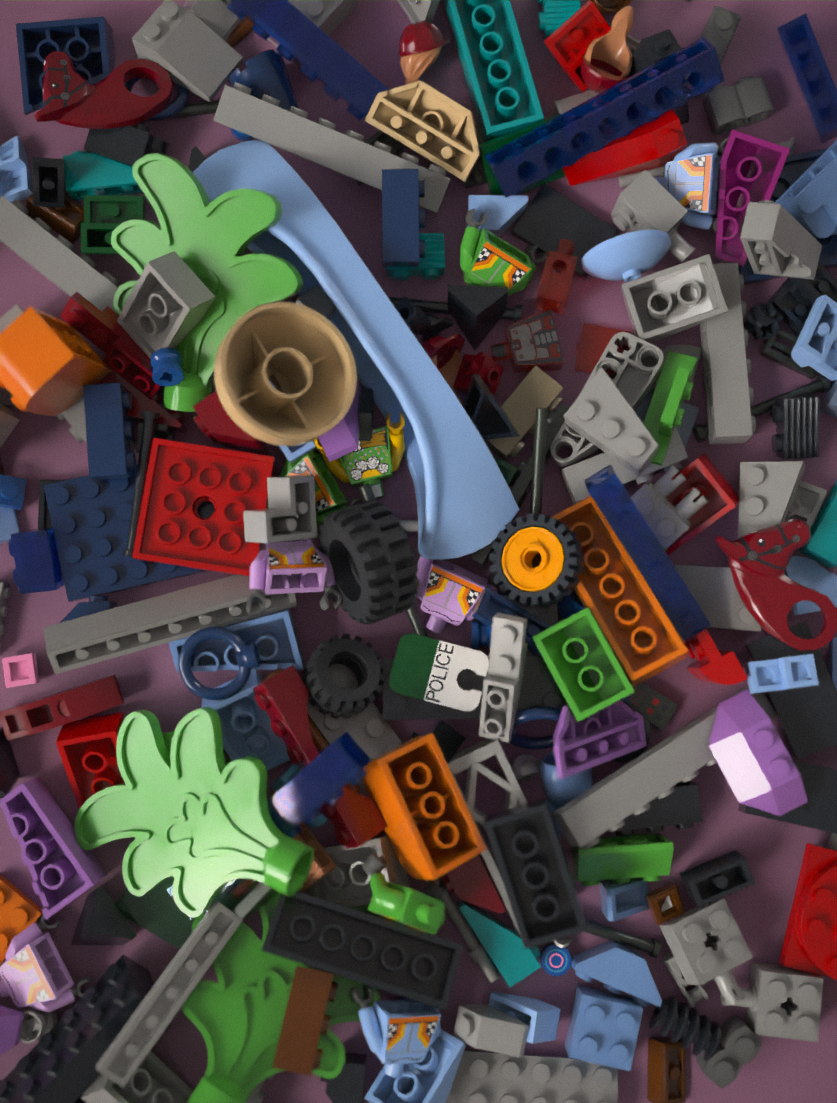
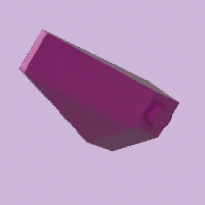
[715,129,790,267]

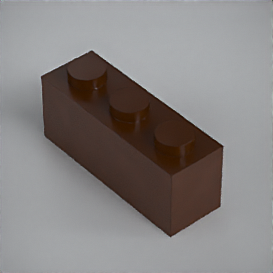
[272,966,338,1076]

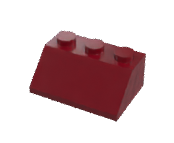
[192,391,270,455]

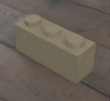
[483,366,563,461]

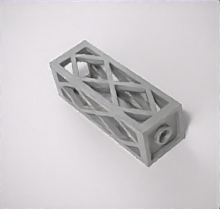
[446,738,527,937]

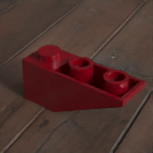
[100,370,187,433]

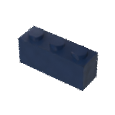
[382,169,425,267]
[83,383,136,480]

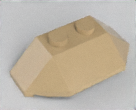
[365,80,480,182]

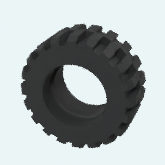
[319,500,419,625]

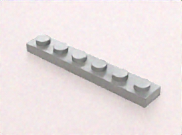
[96,900,243,1088]

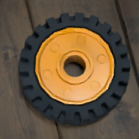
[489,514,584,607]

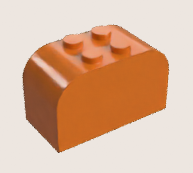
[0,306,112,416]
[361,733,487,880]

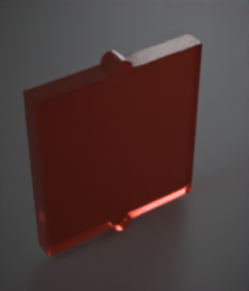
[574,323,634,378]

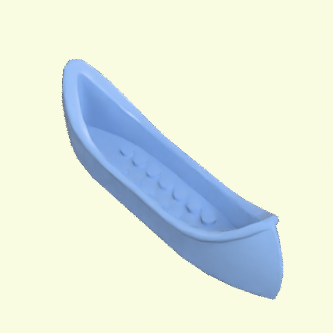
[193,139,519,560]

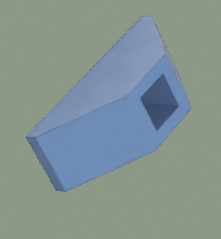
[571,941,662,1007]

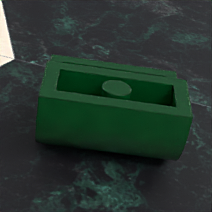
[81,195,146,255]

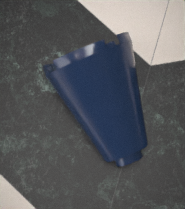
[229,49,298,111]

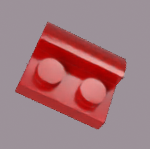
[543,0,611,92]
[683,629,748,685]

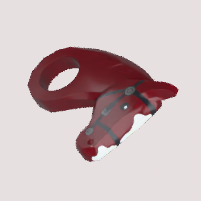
[34,51,172,129]
[715,518,837,650]

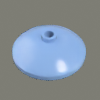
[581,230,671,282]

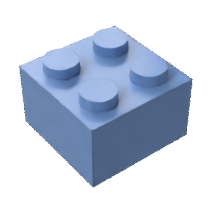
[565,985,643,1071]

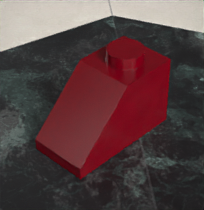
[442,854,506,914]

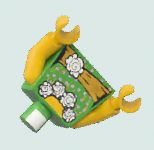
[314,412,405,499]

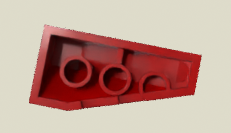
[559,103,687,186]

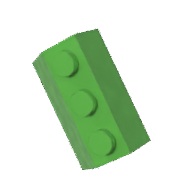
[532,607,635,722]
[571,833,673,886]

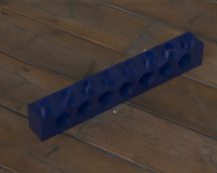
[485,37,725,198]

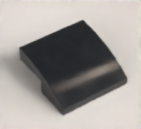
[767,262,837,336]

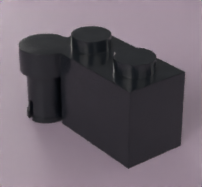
[84,124,169,167]

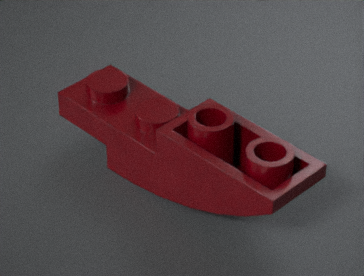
[60,292,161,400]
[0,674,125,741]

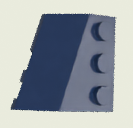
[16,17,115,115]

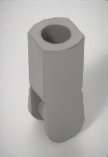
[662,951,709,1009]

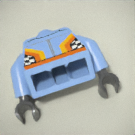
[654,138,728,233]
[350,985,441,1078]

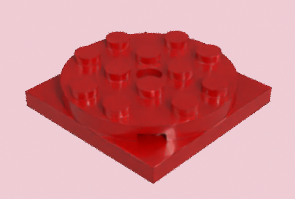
[132,438,275,577]
[779,843,837,980]

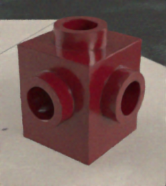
[453,352,504,395]

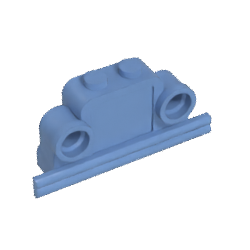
[775,140,837,239]

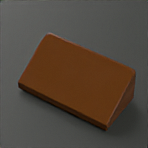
[26,194,84,243]
[647,1037,686,1103]

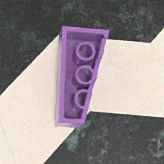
[0,776,107,920]

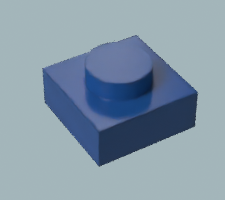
[0,474,27,510]

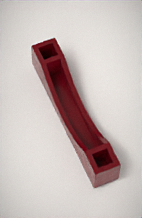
[252,665,388,849]

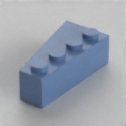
[168,608,305,672]

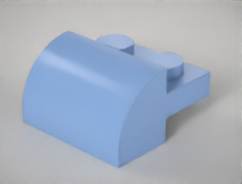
[791,295,837,381]

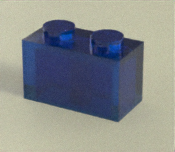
[8,527,64,594]

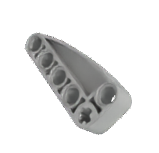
[550,332,664,468]

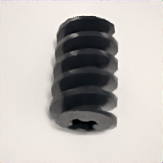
[649,996,721,1061]

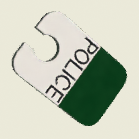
[389,633,489,711]

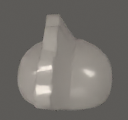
[511,754,541,783]

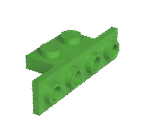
[643,350,698,466]

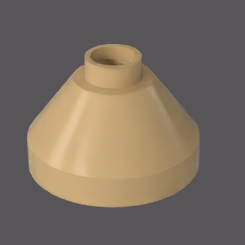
[214,302,357,446]

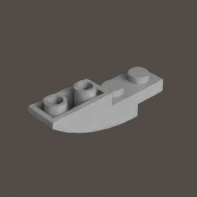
[479,613,528,743]

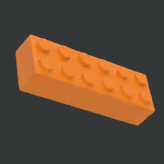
[552,494,688,687]

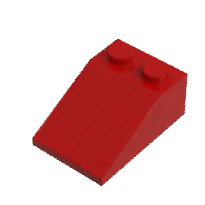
[662,453,739,558]
[56,712,125,809]

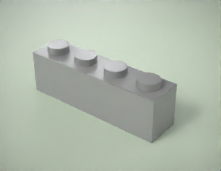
[560,426,688,504]

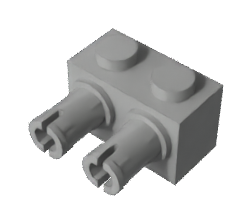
[623,465,709,549]

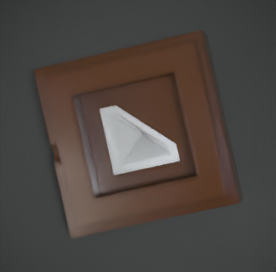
[645,882,685,925]

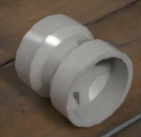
[19,1008,57,1044]

